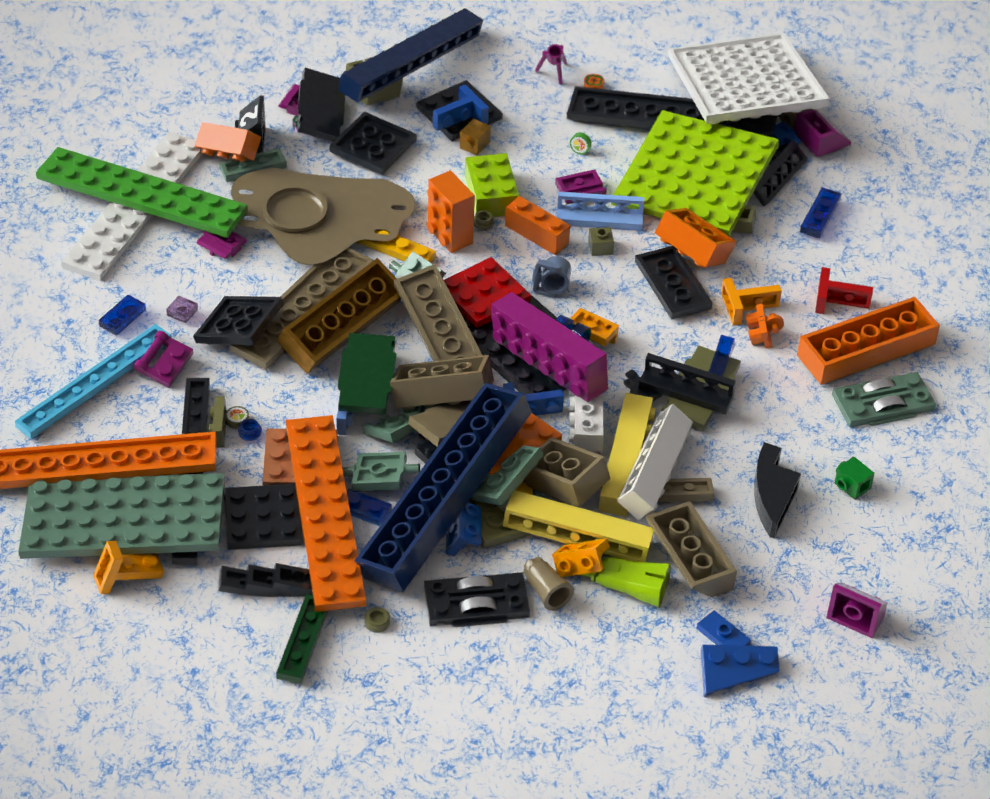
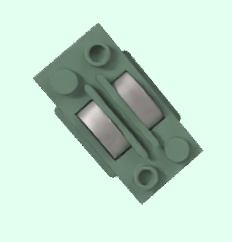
[832,372,936,428]

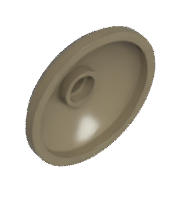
[262,185,328,232]

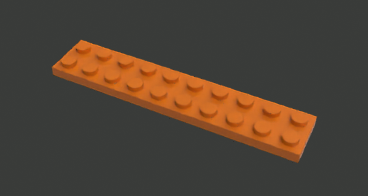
[286,415,366,612]
[0,431,217,489]

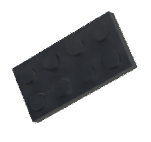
[635,246,713,320]

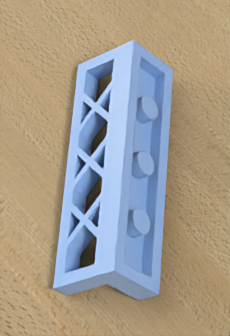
[557,192,644,231]

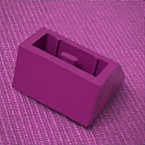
[794,109,851,157]

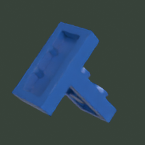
[433,85,489,131]
[503,382,564,416]

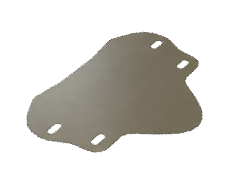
[231,168,415,265]

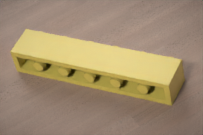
[599,393,656,517]
[503,490,654,562]

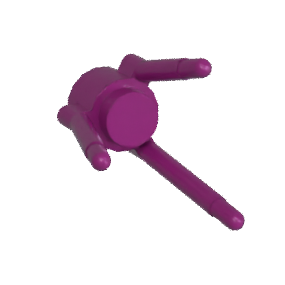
[535,44,567,84]

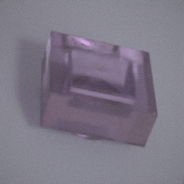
[166,295,198,323]

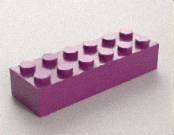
[491,292,608,403]

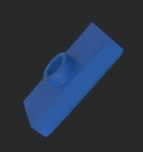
[696,610,751,646]

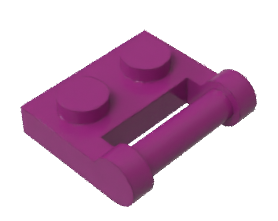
[133,330,194,388]

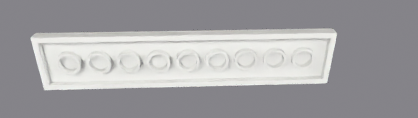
[61,131,203,281]

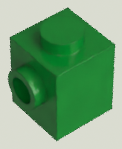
[834,456,875,500]

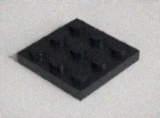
[416,80,503,141]
[329,111,417,175]
[193,296,284,346]
[225,484,302,550]

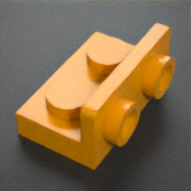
[566,308,619,346]
[552,538,610,577]

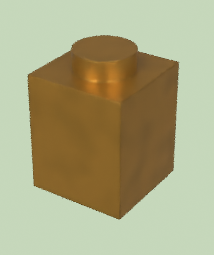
[460,118,491,155]

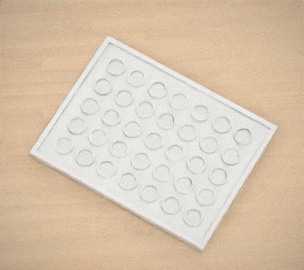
[668,33,829,124]

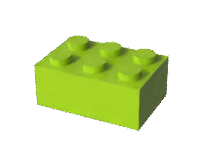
[465,153,519,217]

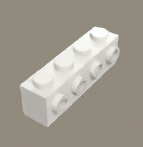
[569,391,604,453]

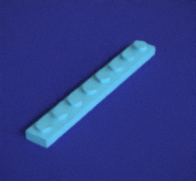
[15,324,172,439]

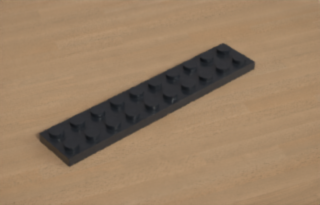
[567,86,778,138]

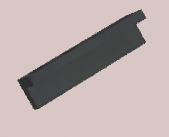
[753,139,808,206]
[639,353,736,415]

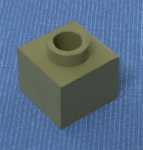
[732,205,756,234]
[588,227,614,256]

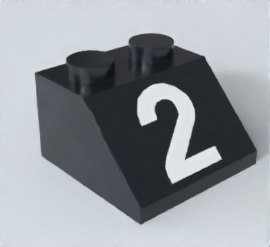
[235,95,266,154]

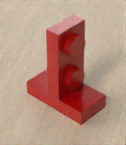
[815,267,873,314]

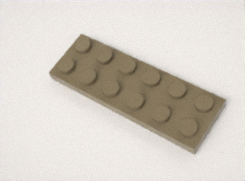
[394,264,483,361]

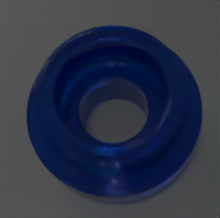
[238,419,262,441]

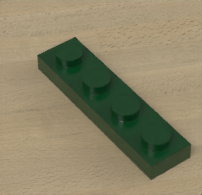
[276,594,328,684]

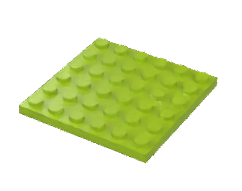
[611,110,779,236]

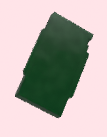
[338,333,396,414]

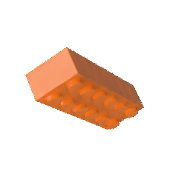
[797,297,940,385]

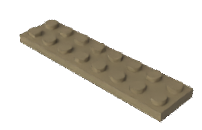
[229,247,374,370]

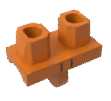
[746,304,784,348]

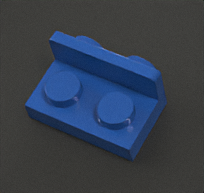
[446,503,482,556]

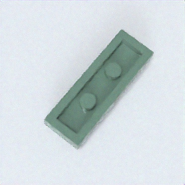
[219,148,287,182]

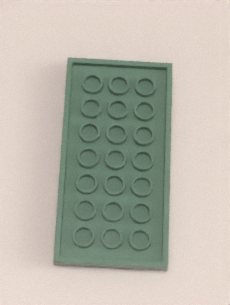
[18,473,225,559]

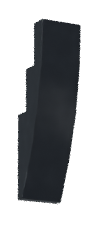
[218,563,313,597]

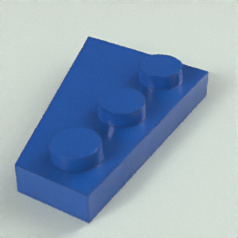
[701,645,780,696]

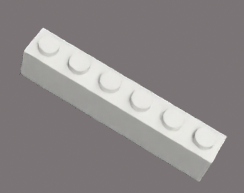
[617,404,693,520]

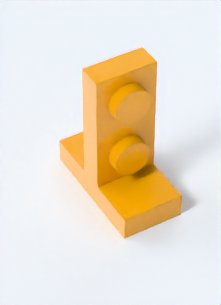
[721,278,782,325]
[93,541,164,594]

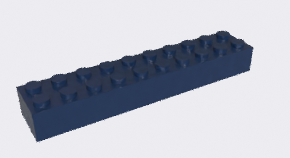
[355,383,532,592]

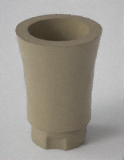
[523,557,574,611]

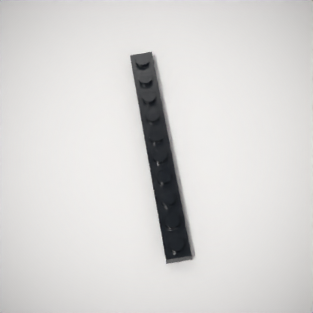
[172,378,210,565]

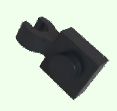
[623,369,662,402]

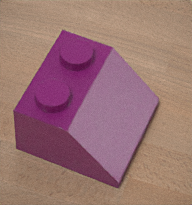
[826,582,888,638]

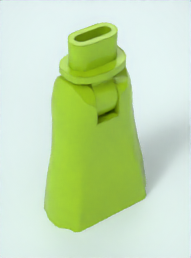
[581,557,671,608]

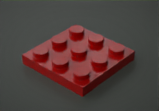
[444,257,531,328]

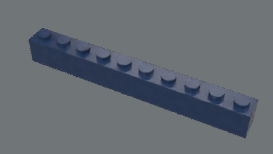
[338,8,483,103]

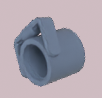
[532,256,571,298]

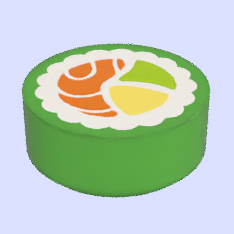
[570,132,592,154]

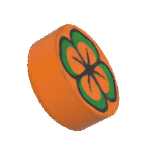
[584,74,604,89]

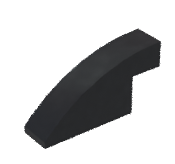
[754,442,801,539]

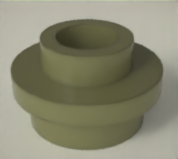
[474,210,494,230]

